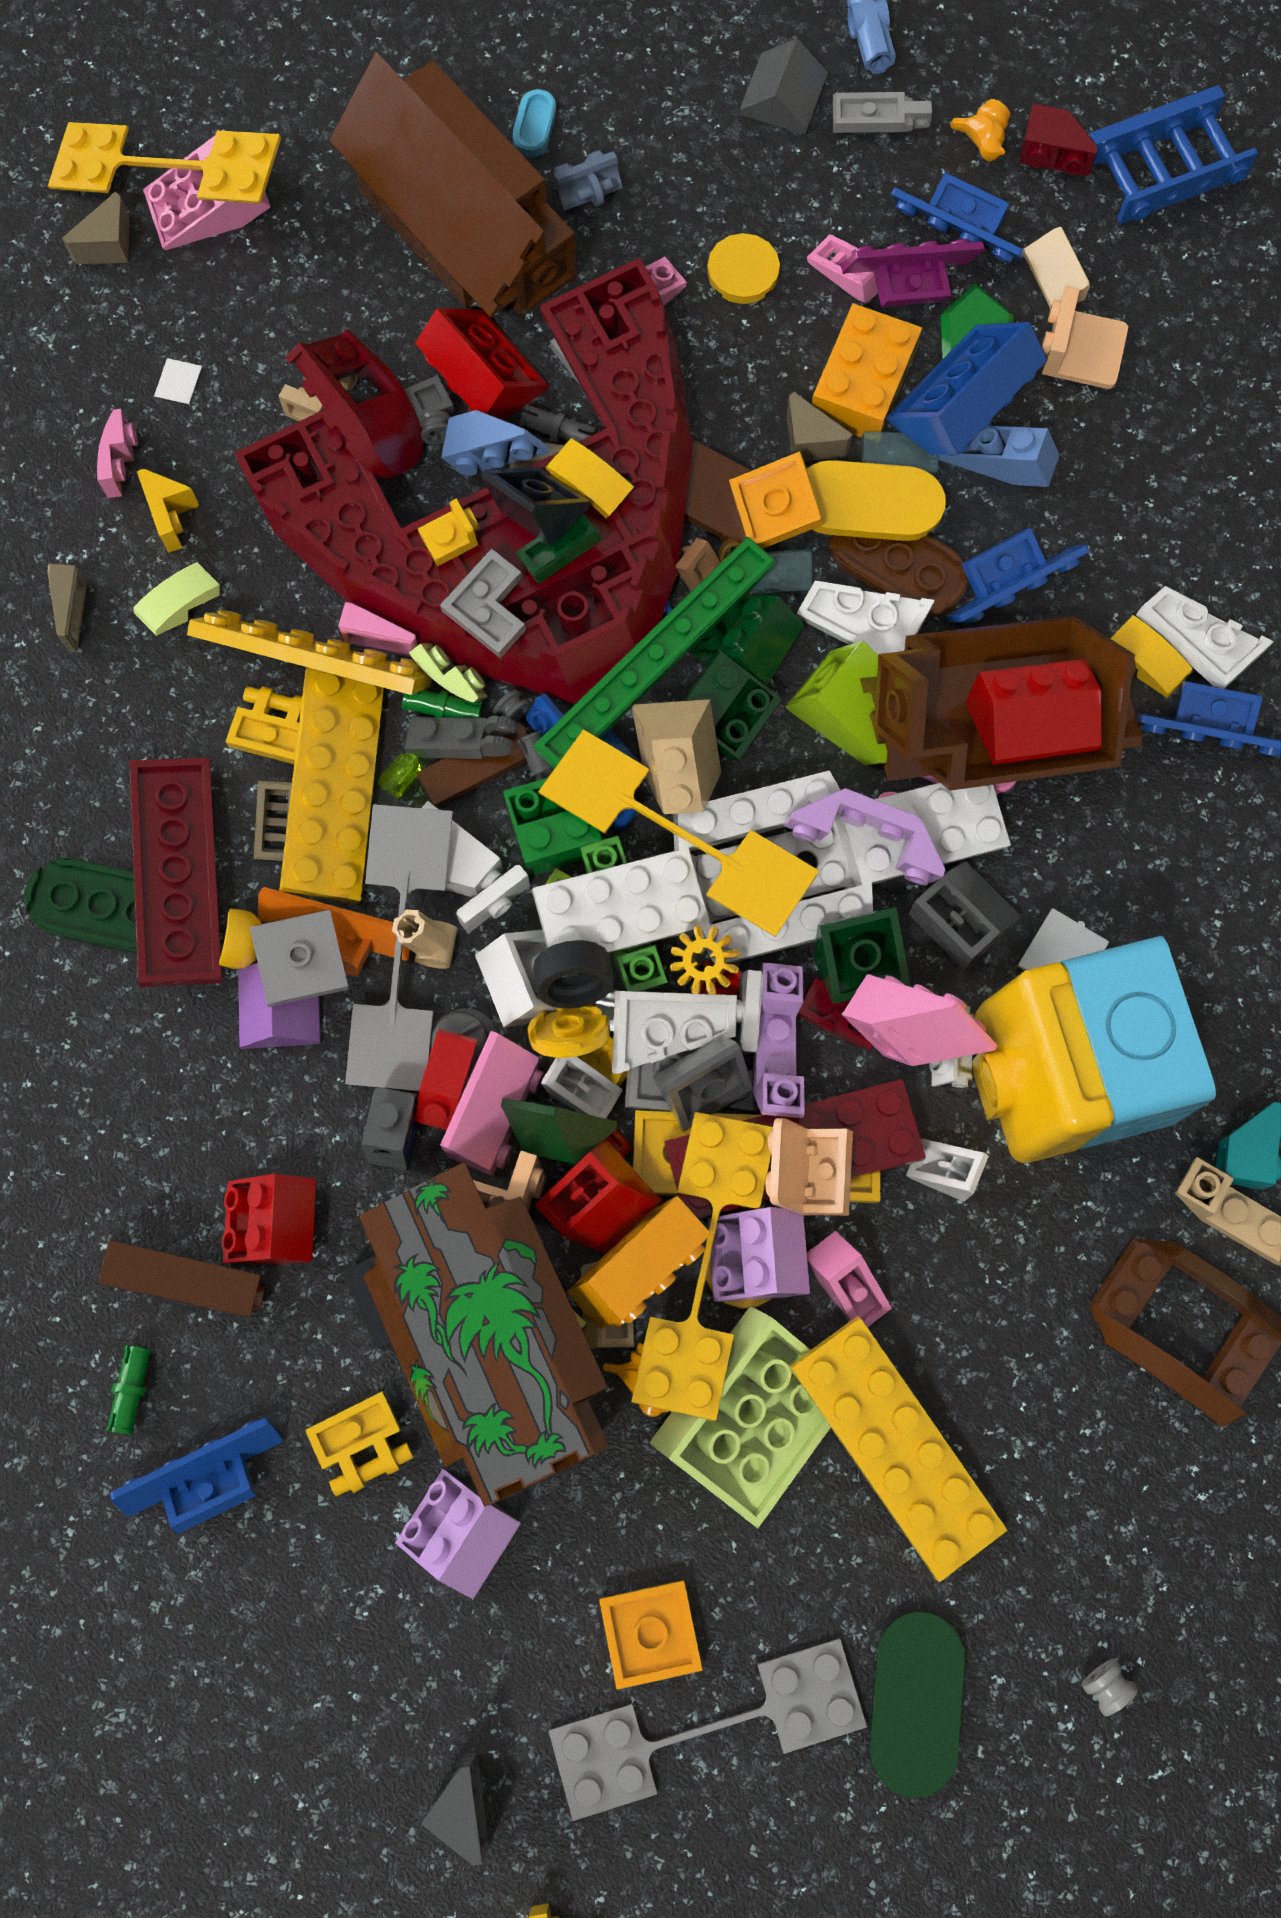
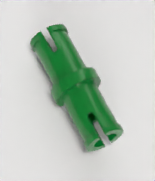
[402,690,483,718]
[106,1345,152,1435]

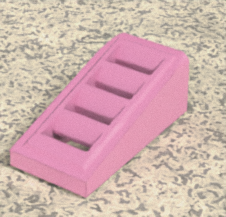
[807,234,878,304]
[338,602,418,658]

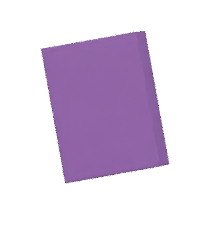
[238,962,321,1049]

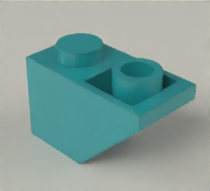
[1216,1102,1281,1190]

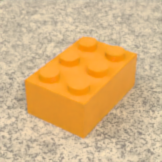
[812,303,922,443]
[566,1196,711,1329]

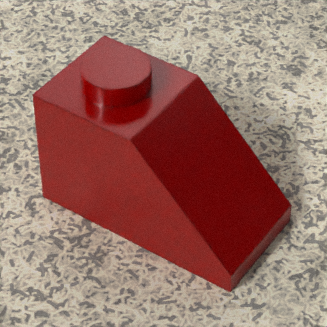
[414,1029,478,1130]

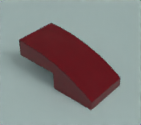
[797,977,873,1051]

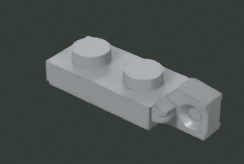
[832,92,932,133]

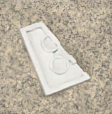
[797,581,935,654]
[1136,586,1274,688]
[612,991,737,1074]

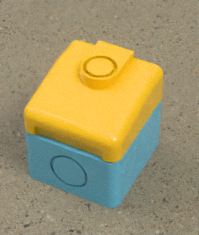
[972,936,1216,1163]

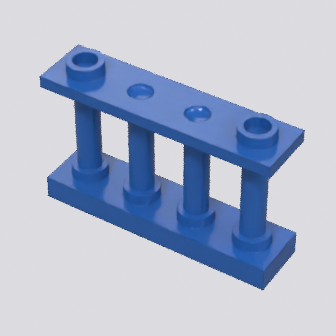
[1089,85,1258,224]

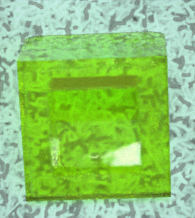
[377,753,421,799]

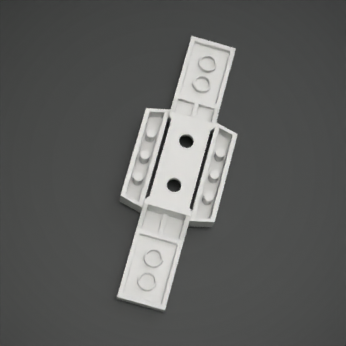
[532,771,1011,964]

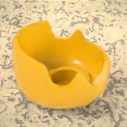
[219,909,262,969]

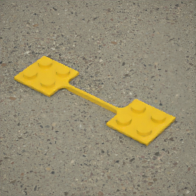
[48,122,281,204]
[538,729,819,937]
[631,1112,773,1421]

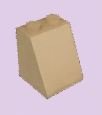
[632,699,721,814]

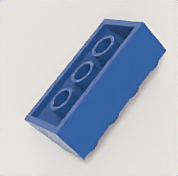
[886,322,1047,456]

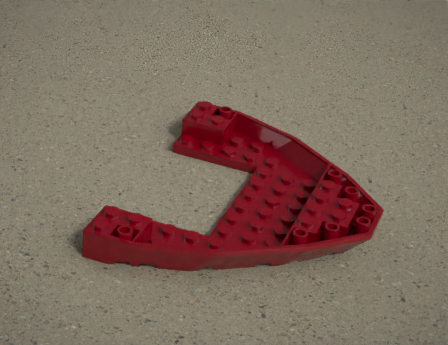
[234,257,693,704]

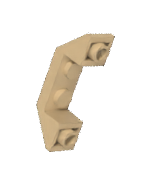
[1175,1157,1281,1266]

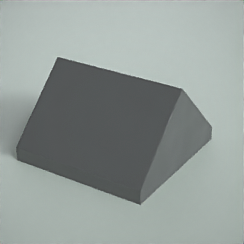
[739,38,828,134]
[652,1035,753,1131]
[421,1753,489,1866]

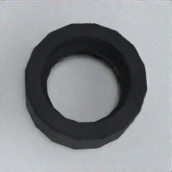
[533,940,614,1009]

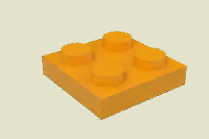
[729,451,824,549]
[599,1580,703,1690]

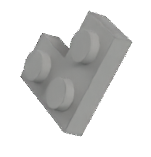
[440,549,526,658]

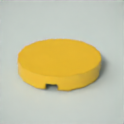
[707,233,780,304]
[527,1005,610,1058]

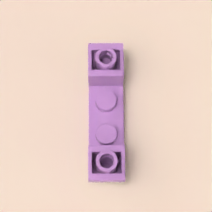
[784,788,945,885]
[753,963,804,1118]

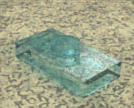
[862,432,938,474]
[748,549,812,594]

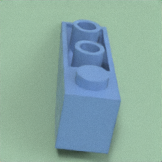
[441,410,550,476]
[933,426,1060,487]

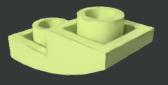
[133,562,220,636]
[409,643,488,703]

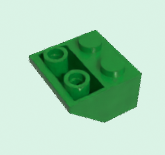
[503,778,602,877]

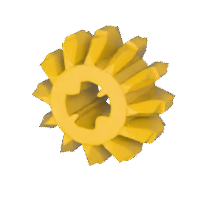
[670,926,740,995]

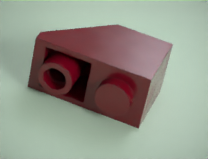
[1019,104,1098,176]

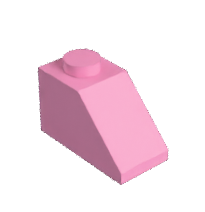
[807,1231,892,1328]

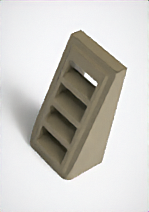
[47,564,87,651]
[253,781,292,861]

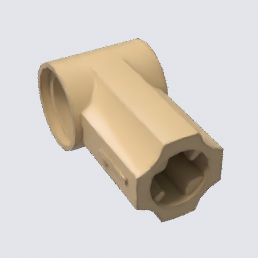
[392,909,458,969]

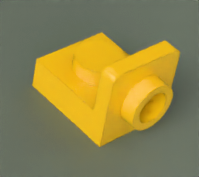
[418,499,479,567]

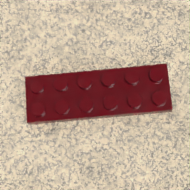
[129,758,222,988]
[664,1079,926,1220]

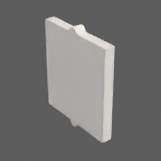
[1017,908,1109,971]

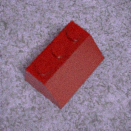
[415,308,549,420]
[965,659,1102,765]

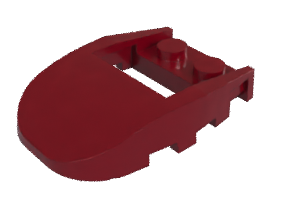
[285,329,423,479]

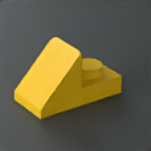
[137,469,199,553]

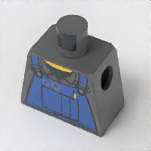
[362,1087,419,1171]

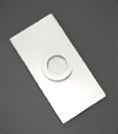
[456,865,530,934]
[735,970,763,1055]

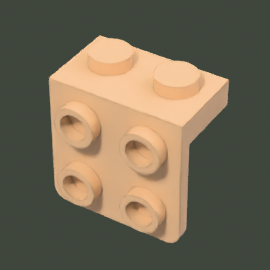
[1041,286,1128,389]
[766,1118,853,1216]
[473,1151,547,1211]

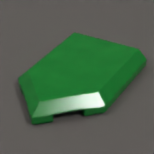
[940,282,1014,359]

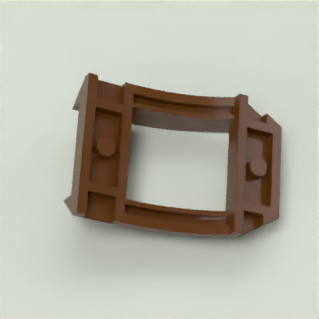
[1089,1238,1281,1427]

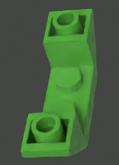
[580,836,668,992]

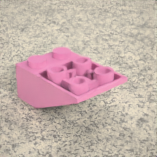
[143,129,271,250]
[842,974,998,1066]

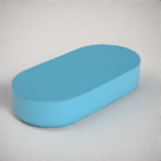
[513,89,556,158]

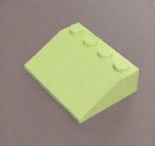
[649,1306,831,1528]

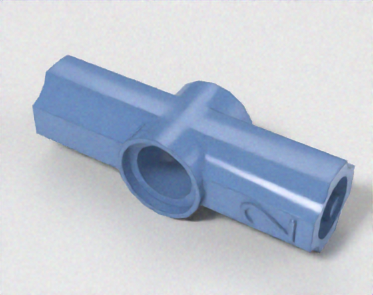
[847,0,896,74]

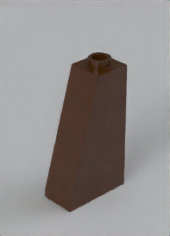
[97,1240,265,1317]

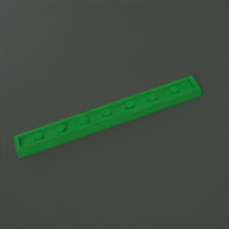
[533,537,776,769]

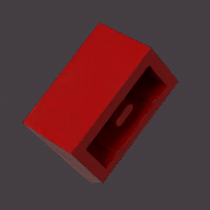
[535,1139,662,1254]
[222,1174,316,1265]

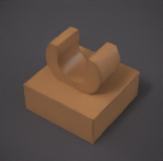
[675,538,721,591]

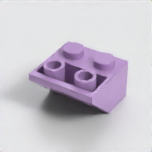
[708,1207,810,1302]
[395,1469,521,1599]

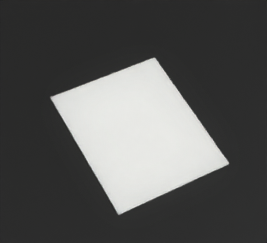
[154,358,202,404]

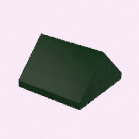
[814,906,911,1004]
[501,1098,617,1164]

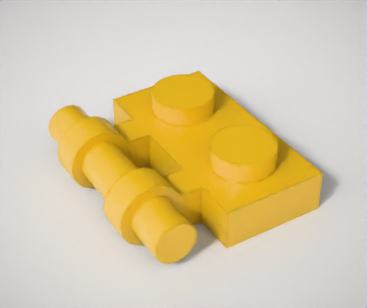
[226,686,302,764]
[305,1391,414,1497]

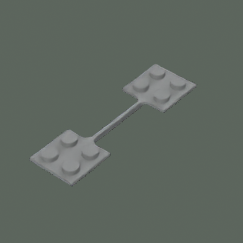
[345,804,453,1091]
[549,1638,867,1821]

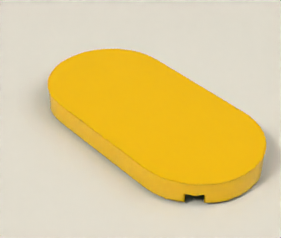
[807,461,946,541]

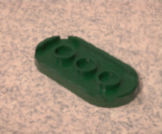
[23,858,137,954]
[869,1611,965,1798]

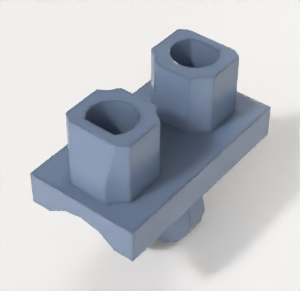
[554,150,623,211]

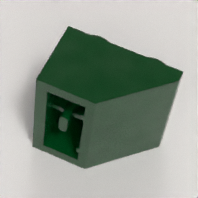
[691,594,805,687]
[680,651,782,761]

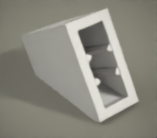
[422,801,503,898]

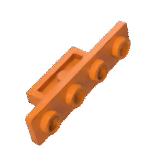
[258,887,411,977]

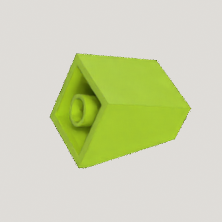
[785,640,887,765]

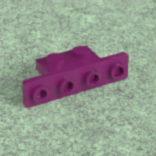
[841,239,985,307]

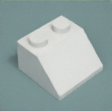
[475,930,579,1027]

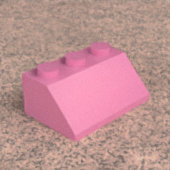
[440,1031,545,1176]

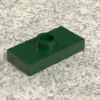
[515,514,602,584]

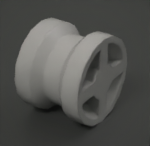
[1081,1659,1139,1716]

